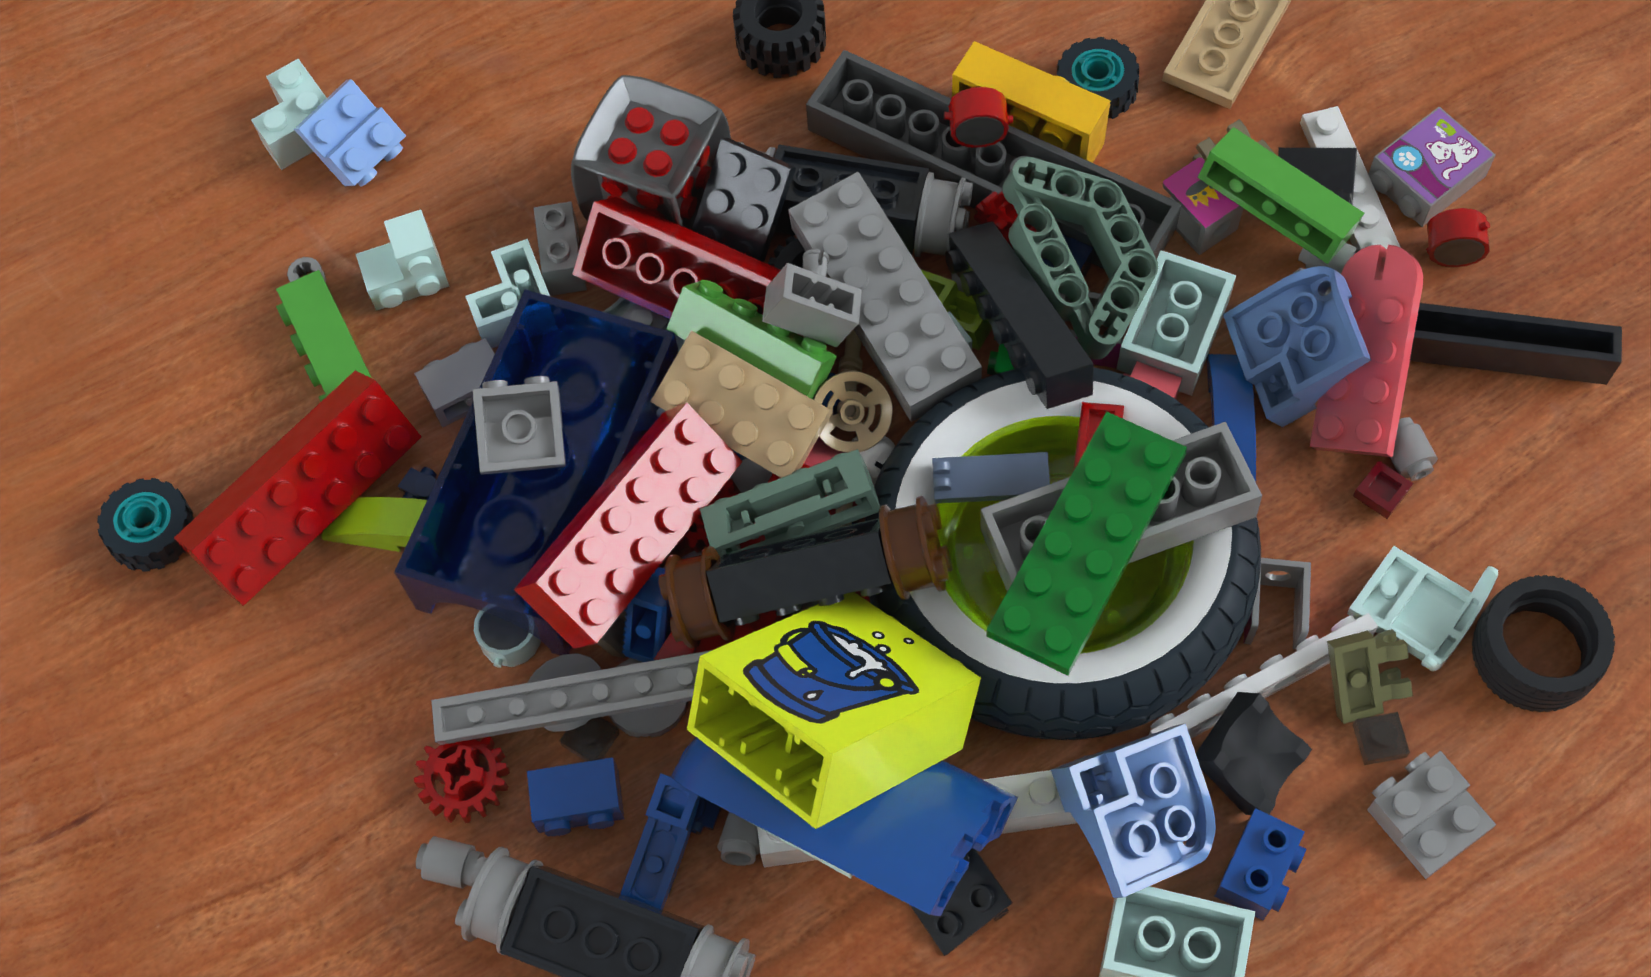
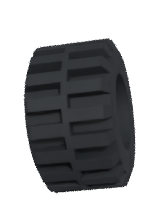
[733,0,826,78]

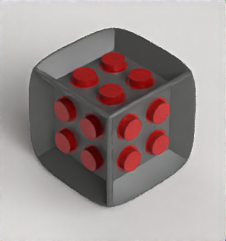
[571,75,731,230]

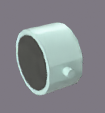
[474,596,541,668]

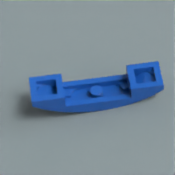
[1207,354,1256,482]
[620,773,701,910]

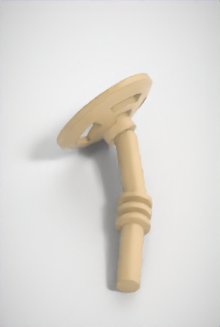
[813,329,893,453]

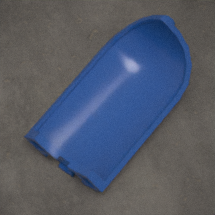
[671,737,1018,917]

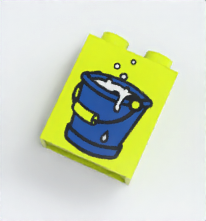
[687,592,981,829]

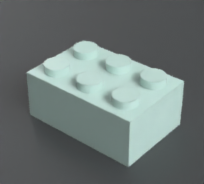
[1116,250,1236,396]
[1099,886,1255,977]

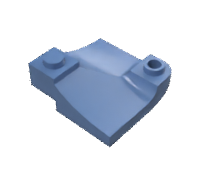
[1223,266,1371,427]
[1051,724,1216,898]

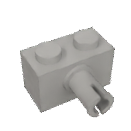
[762,249,862,347]

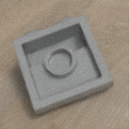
[473,376,566,475]
[1367,751,1496,879]

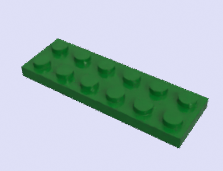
[986,412,1187,676]

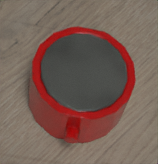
[944,87,1013,148]
[1426,208,1490,267]

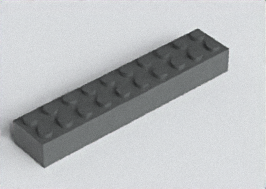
[806,50,1182,278]

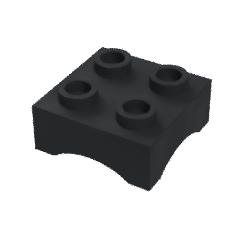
[1196,692,1312,815]

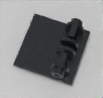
[1278,147,1357,205]
[910,848,1013,956]

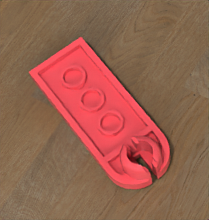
[1310,245,1423,457]

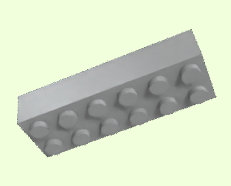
[788,172,982,422]
[981,422,1262,591]

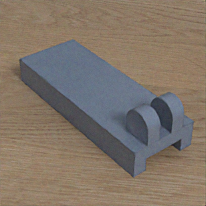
[932,452,1050,504]

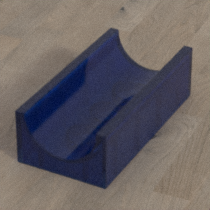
[394,289,679,655]

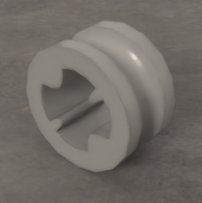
[287,257,326,282]

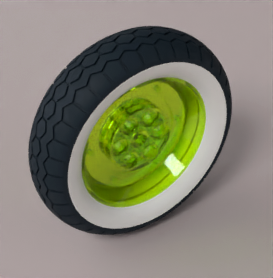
[865,368,1261,740]

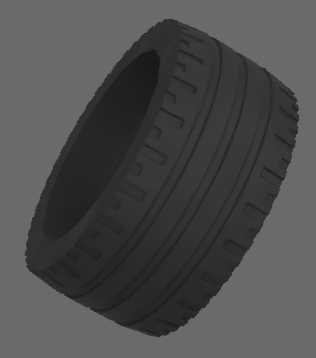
[1472,575,1615,712]

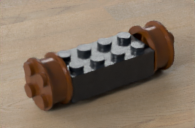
[659,496,953,648]

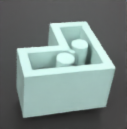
[251,59,327,170]
[356,209,449,310]
[466,239,559,348]

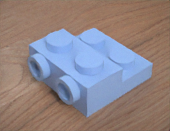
[294,79,406,187]

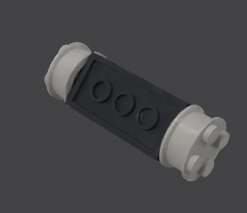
[739,142,973,257]
[455,847,756,977]

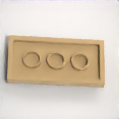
[1162,0,1291,109]
[650,330,833,478]

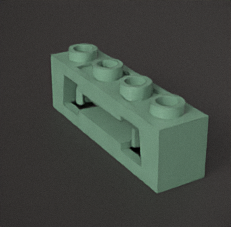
[700,449,880,557]

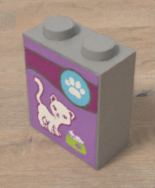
[1368,107,1496,227]

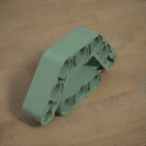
[1003,157,1158,360]

